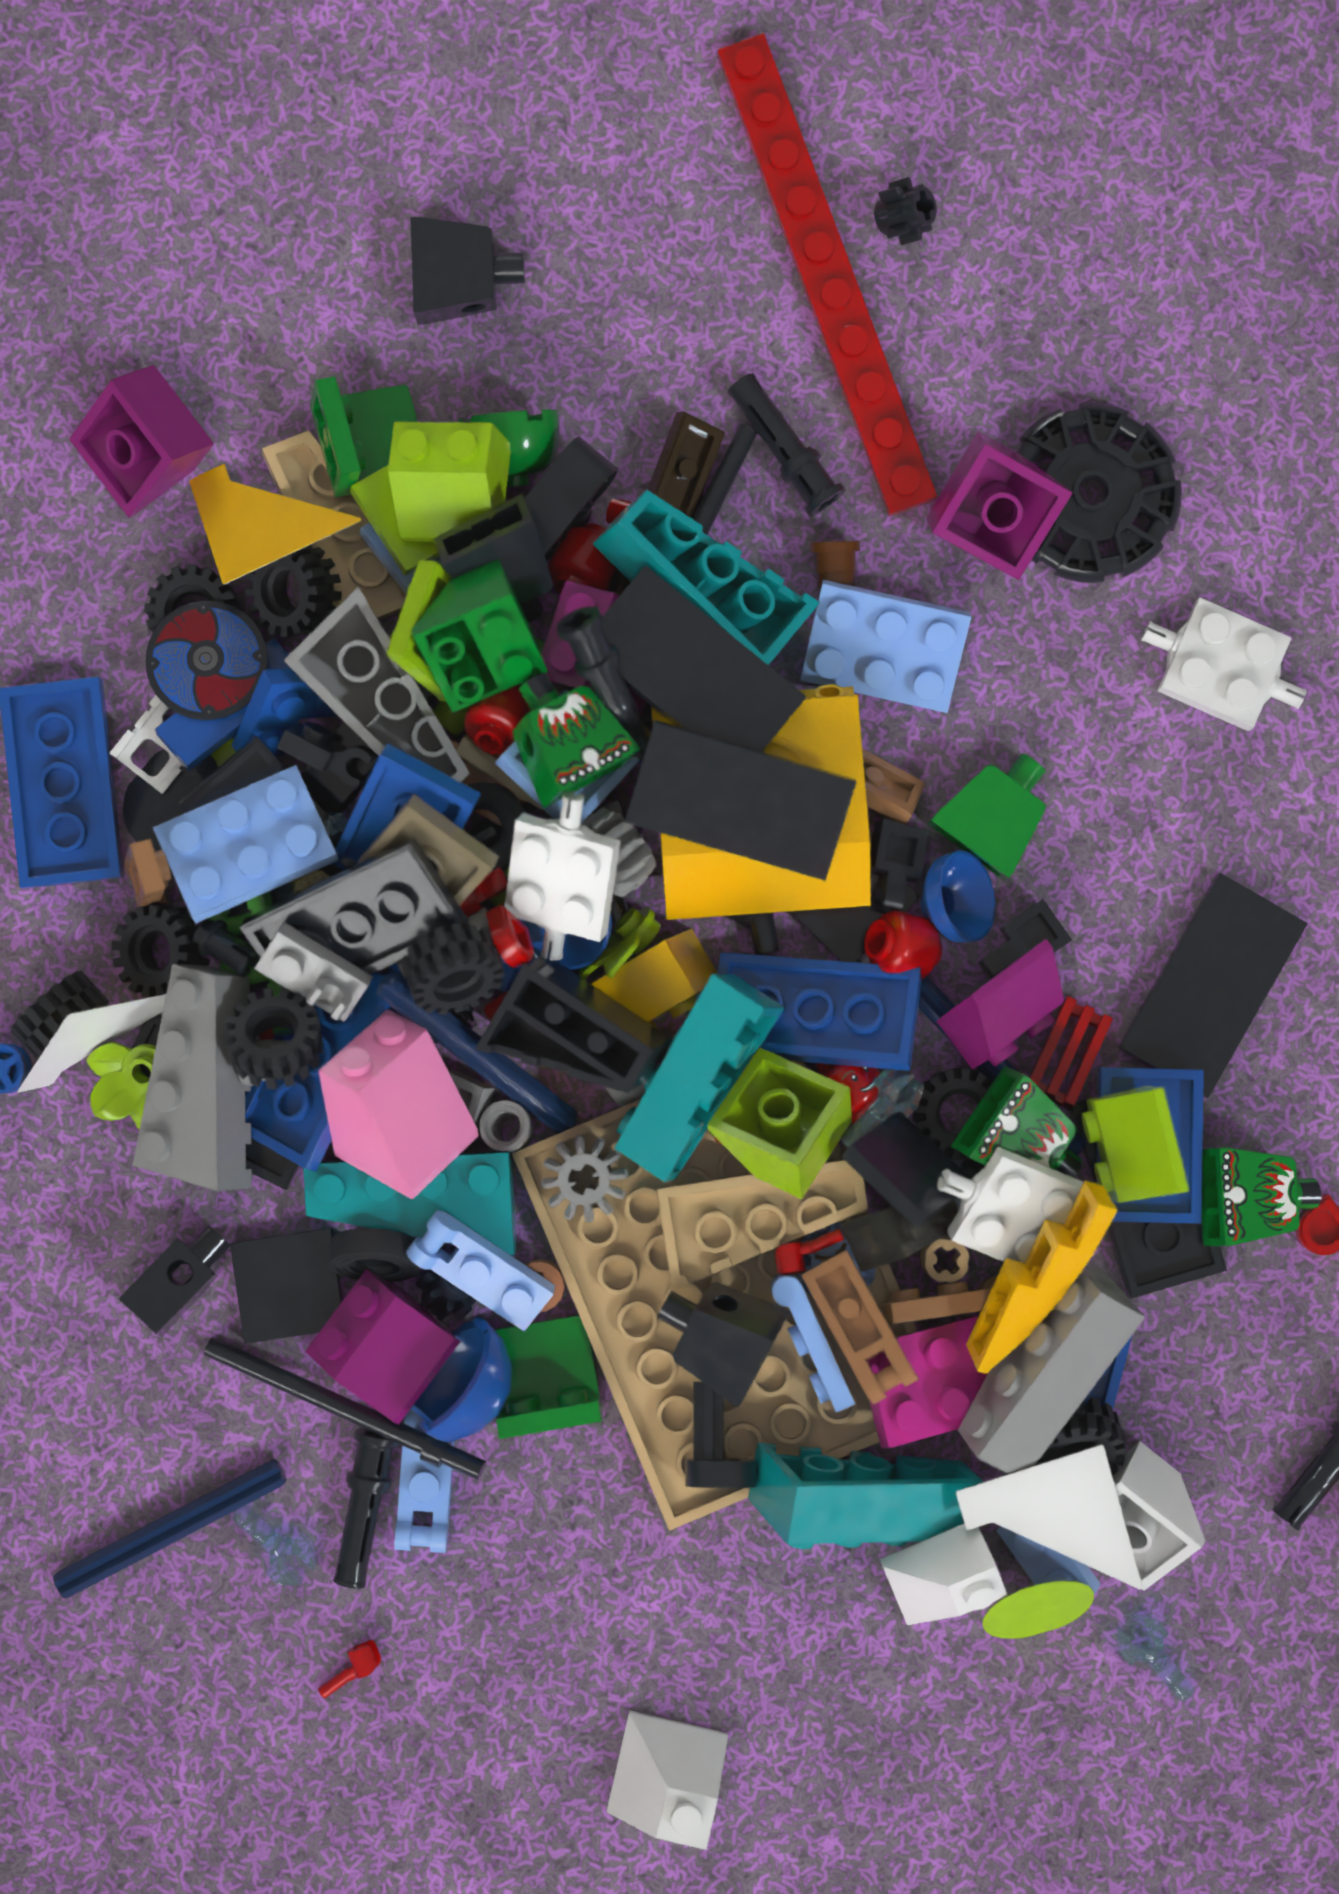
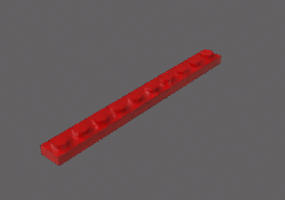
[717,33,937,517]

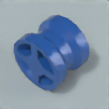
[0,1044,33,1094]

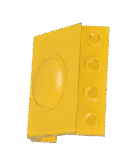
[651,684,871,920]

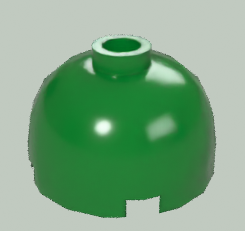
[458,409,560,487]

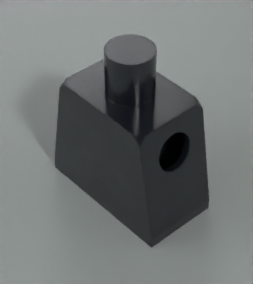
[410,217,525,325]
[434,494,553,623]
[118,1225,231,1337]
[657,1282,790,1407]

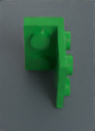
[310,376,418,497]
[494,1315,603,1439]

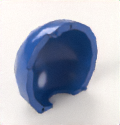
[411,1316,512,1442]

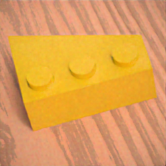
[591,928,717,1029]

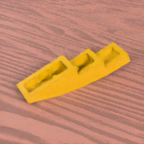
[966,1180,1117,1374]

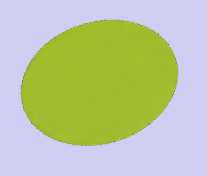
[982,1581,1094,1639]

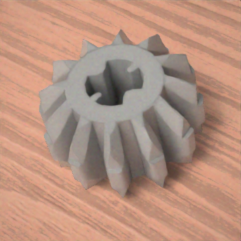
[581,807,656,897]
[541,1135,628,1222]

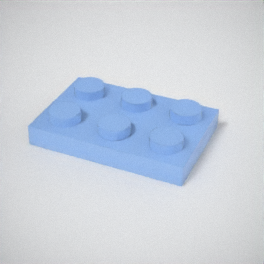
[800,580,971,713]
[153,765,339,923]

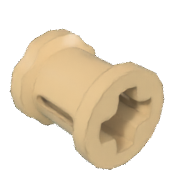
[920,1235,969,1283]

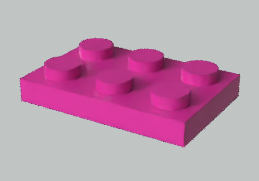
[868,1314,989,1448]

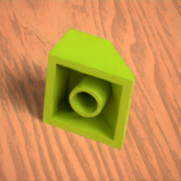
[388,422,511,542]
[707,1047,852,1199]
[1082,1086,1189,1203]

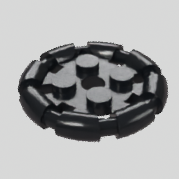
[1017,403,1182,583]

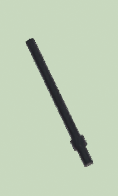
[204,1337,487,1480]

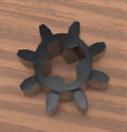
[874,177,937,245]
[415,1269,477,1322]

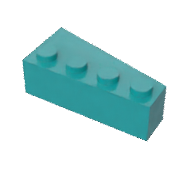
[593,490,820,665]
[614,974,785,1182]
[303,1151,517,1255]

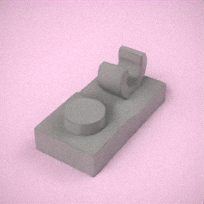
[254,922,373,1022]

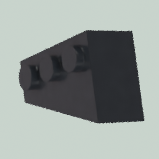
[475,956,672,1093]

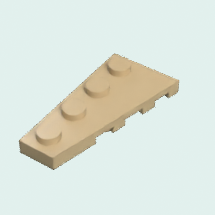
[262,430,407,621]
[657,1160,868,1291]

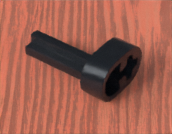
[685,1382,757,1488]

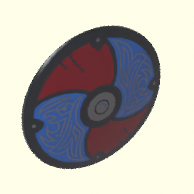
[145,601,268,720]

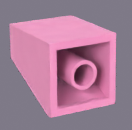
[319,1009,479,1199]

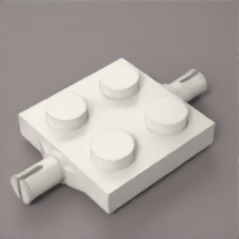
[1141,597,1307,731]
[505,791,621,960]
[937,1147,1084,1263]

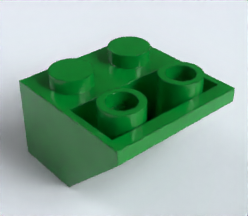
[411,559,548,713]

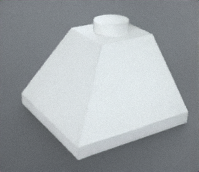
[1112,1441,1205,1591]
[880,1524,1008,1625]
[607,1710,728,1850]

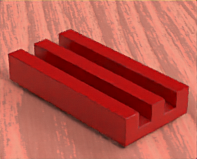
[1028,996,1113,1110]

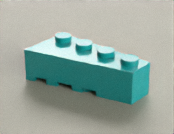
[748,1442,984,1549]

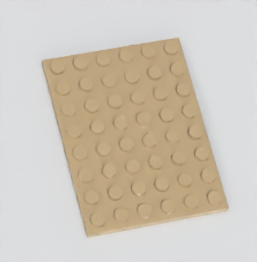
[512,1061,917,1531]

